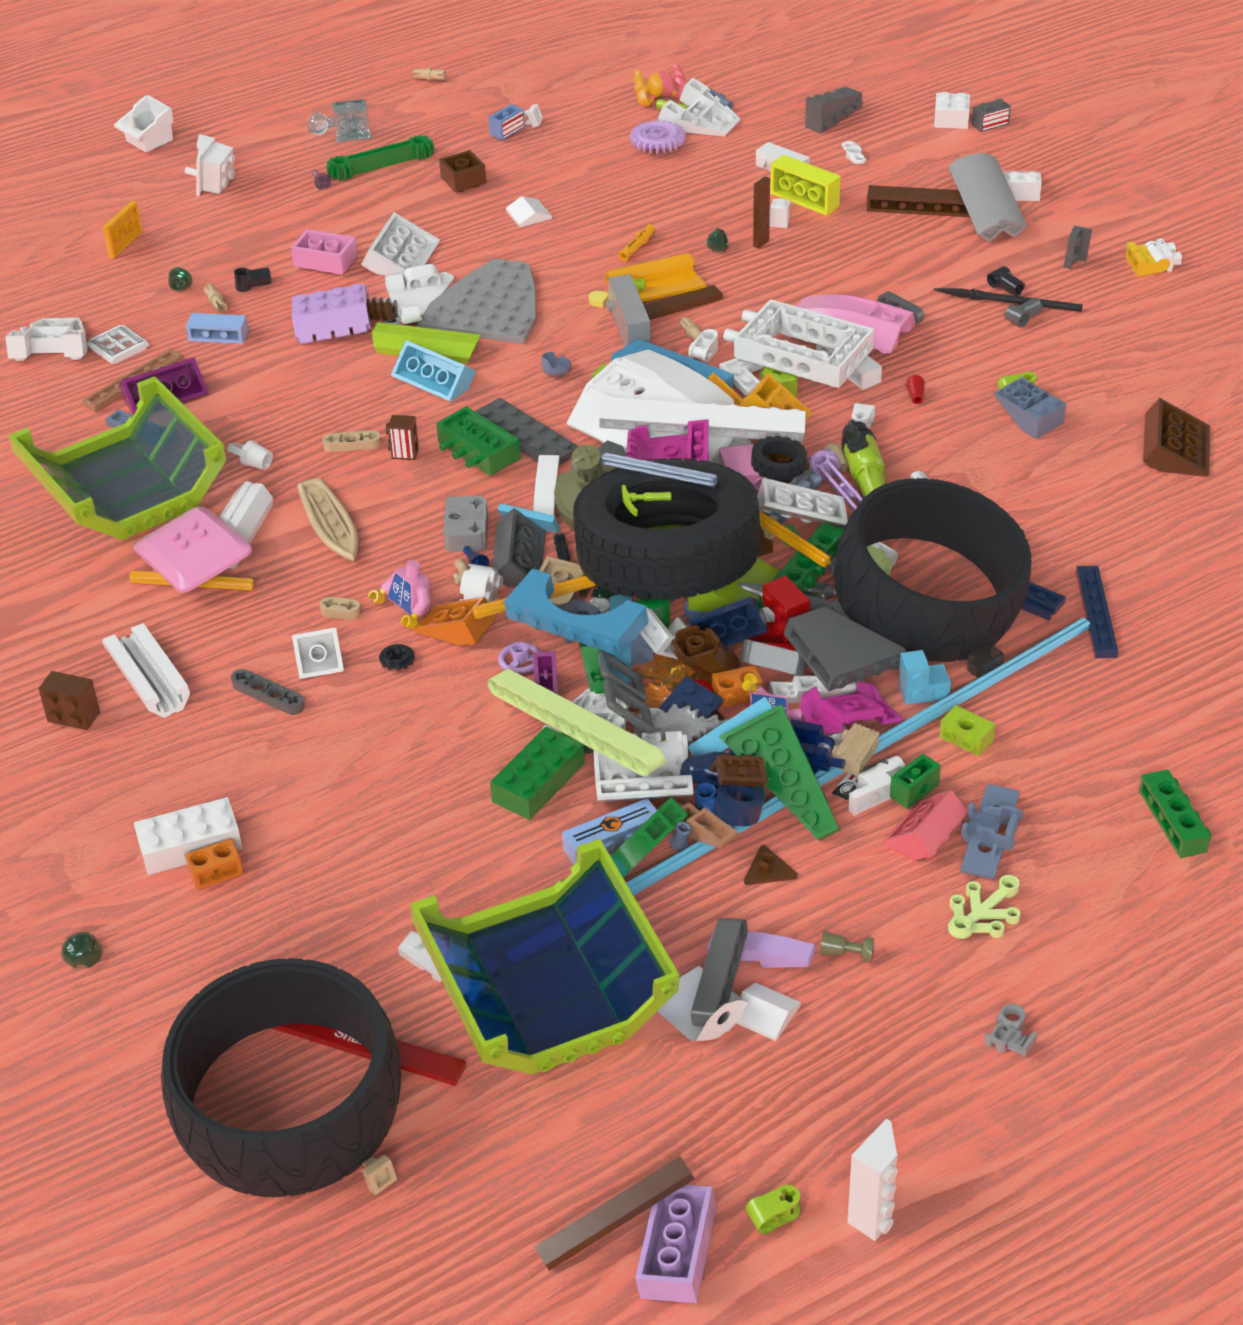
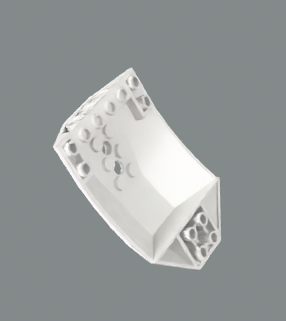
[567,349,734,461]

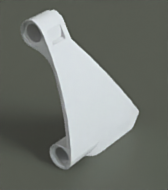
[385,264,455,324]

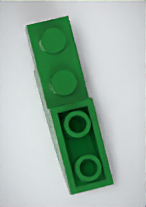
[611,797,688,878]

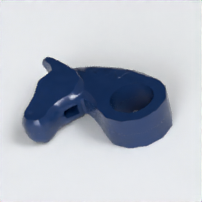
[680,748,766,826]

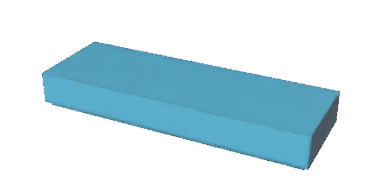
[497,504,561,534]

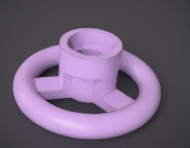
[498,642,541,674]

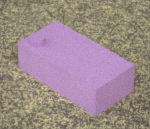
[635,1185,717,1304]

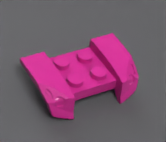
[800,681,903,735]

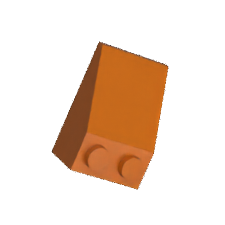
[414,597,496,645]

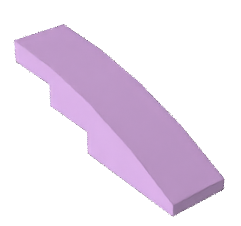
[707,931,816,968]

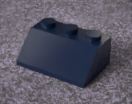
[689,597,768,646]

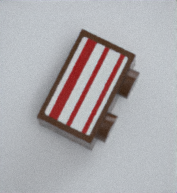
[386,415,419,460]

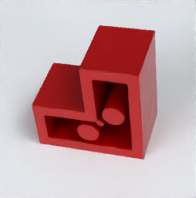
[761,576,810,643]

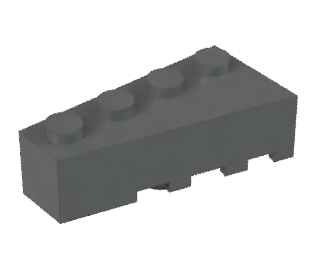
[805,87,862,134]

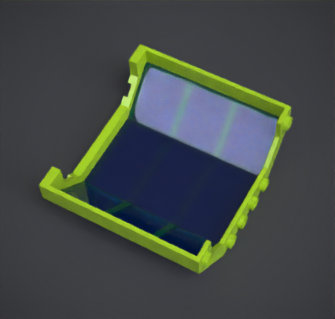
[410,839,680,1075]

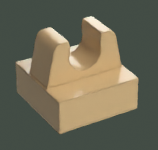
[362,1155,397,1196]

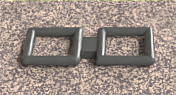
[597,650,654,734]

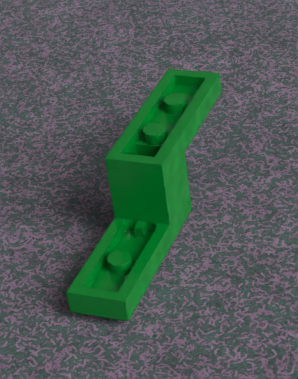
[578,642,606,694]

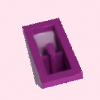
[533,651,558,695]

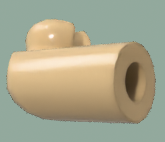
[453,559,469,585]

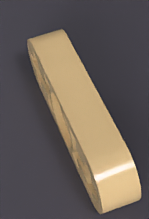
[322,430,381,452]

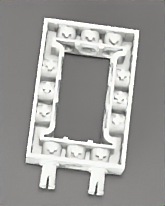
[723,299,874,388]

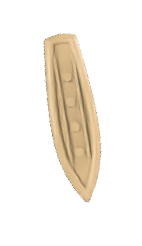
[297,478,359,562]

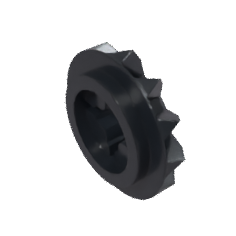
[379,644,415,671]

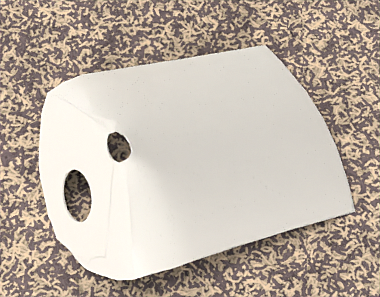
[657,966,750,1041]

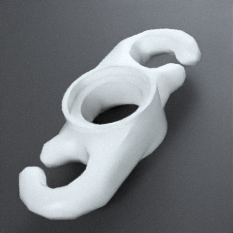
[841,141,867,164]

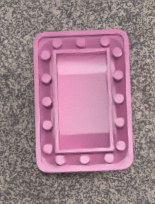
[133,506,252,593]

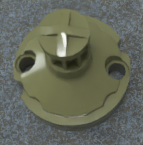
[554,445,615,530]

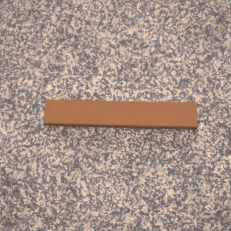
[82,349,184,413]

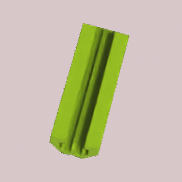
[372,322,481,364]

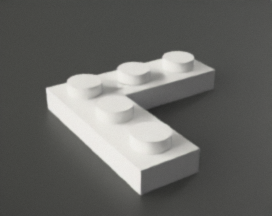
[719,358,763,396]

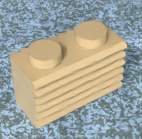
[831,723,880,776]

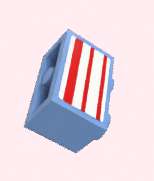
[488,104,525,140]

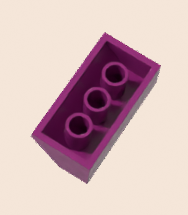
[119,357,208,415]

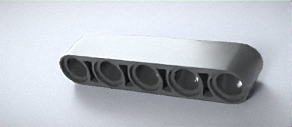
[691,918,748,1027]

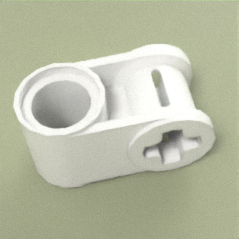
[688,329,718,363]
[852,403,875,429]

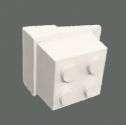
[114,95,174,152]
[185,134,235,196]

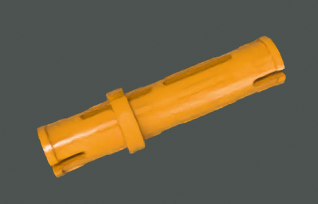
[619,224,656,261]

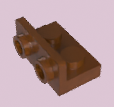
[711,754,768,787]

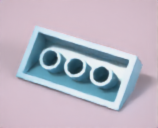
[391,340,476,402]

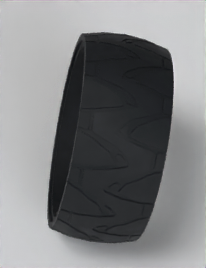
[834,478,1031,662]
[161,958,401,1197]

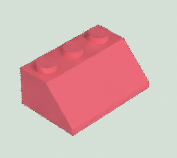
[883,789,967,860]

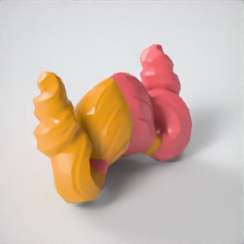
[633,63,687,107]

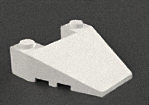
[657,78,741,137]
[5,317,88,361]

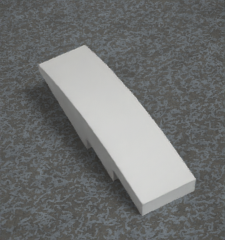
[533,455,560,516]
[769,675,865,703]

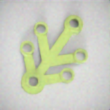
[948,875,1020,939]

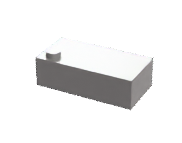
[606,274,650,346]

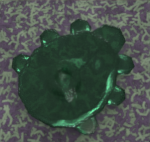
[591,586,618,599]

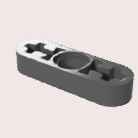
[878,291,924,325]

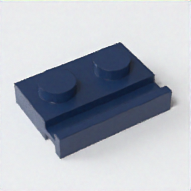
[1021,582,1066,621]

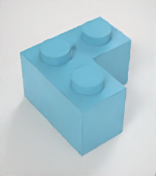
[898,650,951,705]

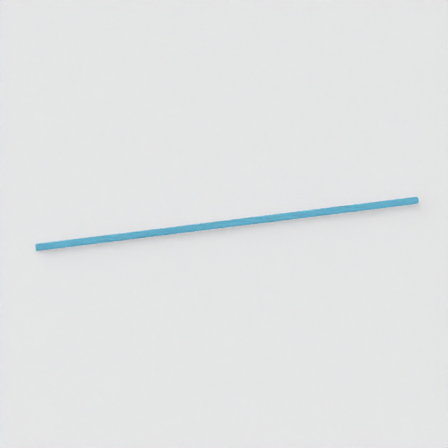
[507,617,1090,965]

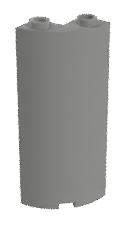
[948,153,1027,242]

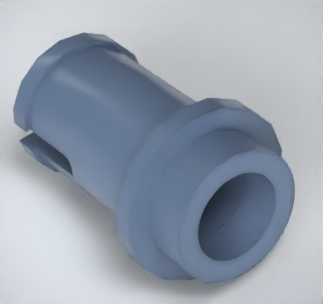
[669,822,691,851]

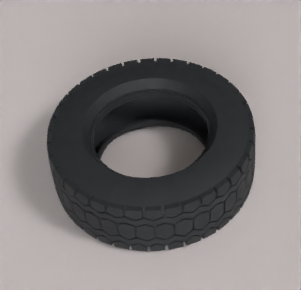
[573,458,761,600]

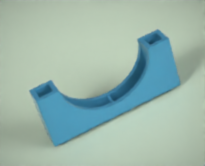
[611,339,734,389]
[504,569,648,657]

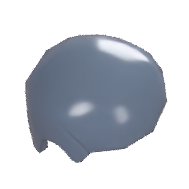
[542,352,571,377]

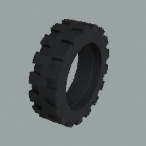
[751,436,807,481]

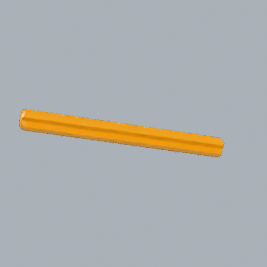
[759,510,831,567]
[129,571,254,591]
[473,575,596,619]

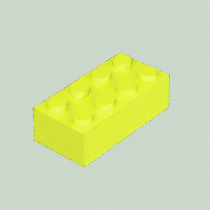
[770,155,841,216]

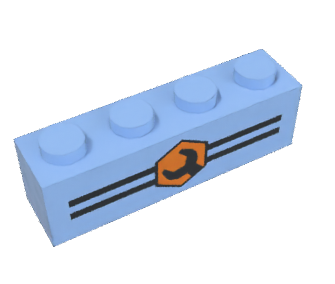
[562,798,657,864]

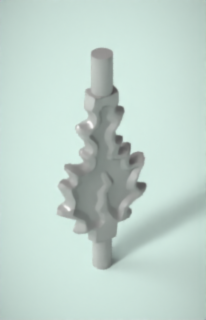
[636,704,728,745]

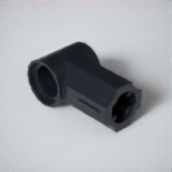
[987,266,1025,296]
[234,267,272,292]

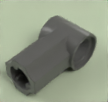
[1005,297,1043,327]

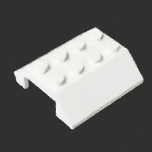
[593,731,693,802]

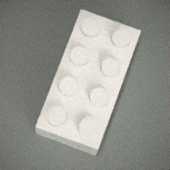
[133,797,242,875]

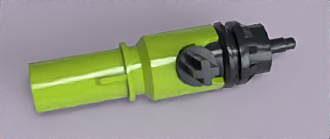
[841,420,886,498]

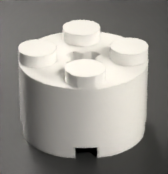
[460,564,503,602]

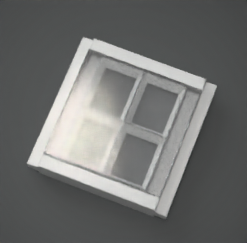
[87,325,149,364]

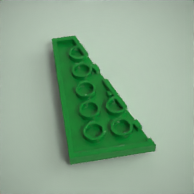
[719,704,841,841]

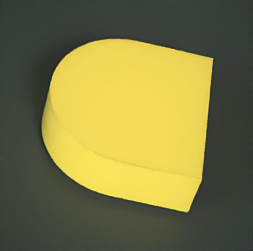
[588,291,608,308]

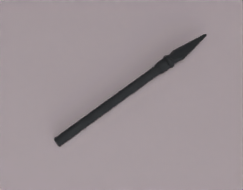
[933,288,1083,312]

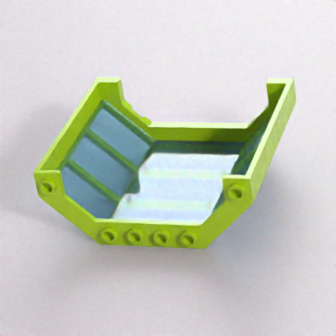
[8,376,226,540]

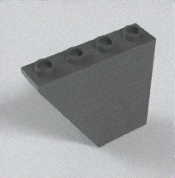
[784,607,907,692]

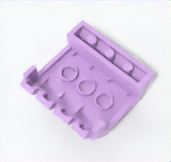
[292,284,371,345]

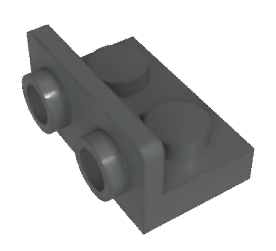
[1064,225,1092,269]

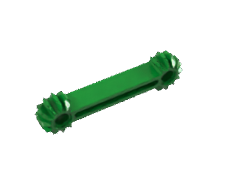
[326,135,434,181]

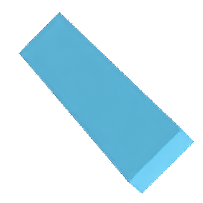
[688,697,773,756]

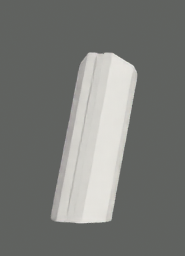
[219,482,273,569]
[102,623,190,718]

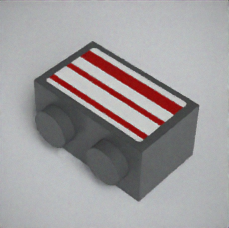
[972,99,1011,132]

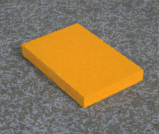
[102,201,143,259]

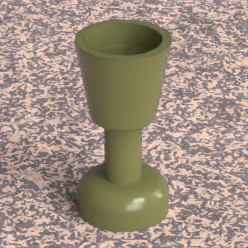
[820,930,875,963]

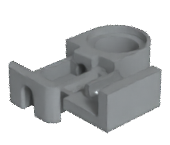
[984,1004,1037,1057]

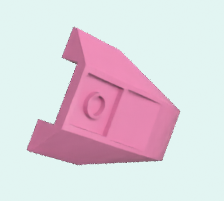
[796,294,916,354]

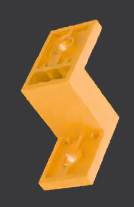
[707,372,812,422]

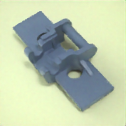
[960,784,1023,880]

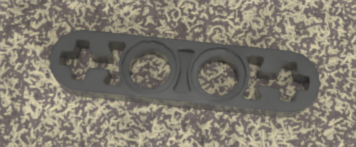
[231,669,305,715]

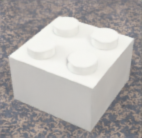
[934,92,970,129]

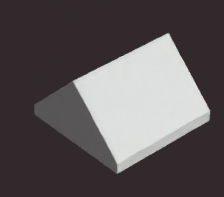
[292,628,344,679]

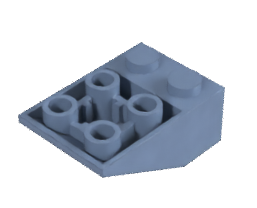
[994,377,1066,439]

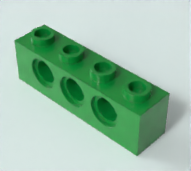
[1139,769,1211,859]

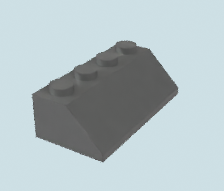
[492,508,545,587]

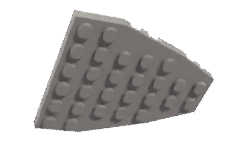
[417,259,536,344]

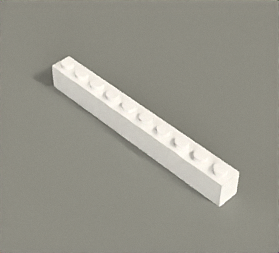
[599,396,806,443]

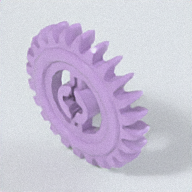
[630,120,685,154]

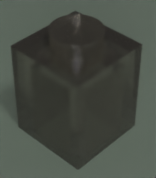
[967,643,1004,678]

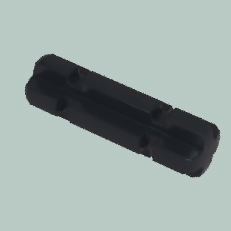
[554,533,570,562]

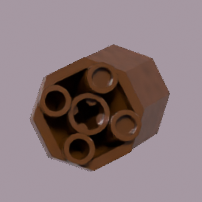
[671,625,740,686]

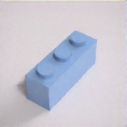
[186,313,249,344]

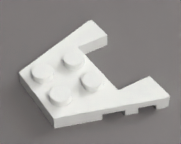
[542,688,628,735]

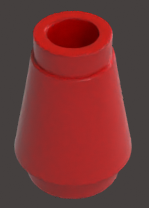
[906,375,925,404]

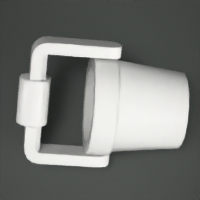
[227,440,273,470]

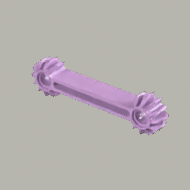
[807,448,863,512]

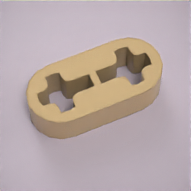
[320,597,361,620]

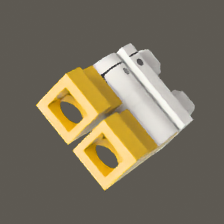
[1125,238,1182,277]

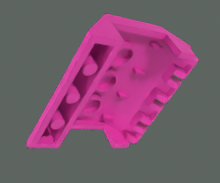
[626,419,709,462]

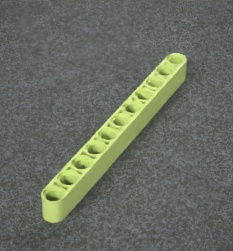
[487,669,666,777]

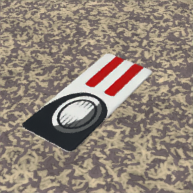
[832,770,864,800]

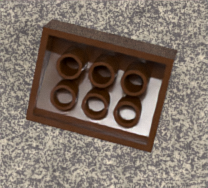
[1143,398,1210,477]

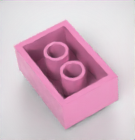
[291,229,358,275]

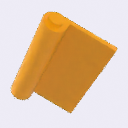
[605,253,707,302]

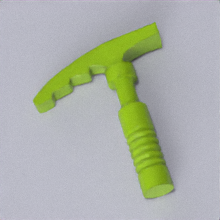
[622,485,671,516]

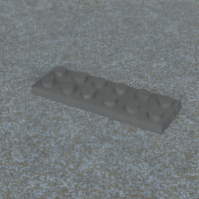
[475,398,579,465]

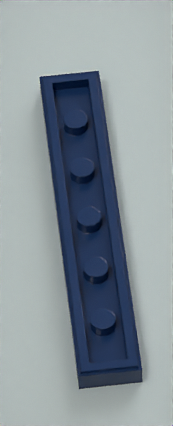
[1076,566,1118,658]

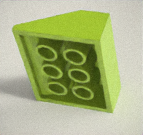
[688,558,779,612]

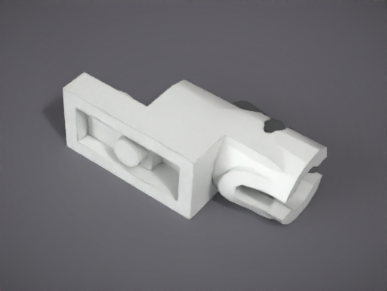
[848,756,905,816]

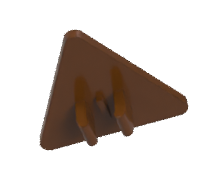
[744,845,797,885]

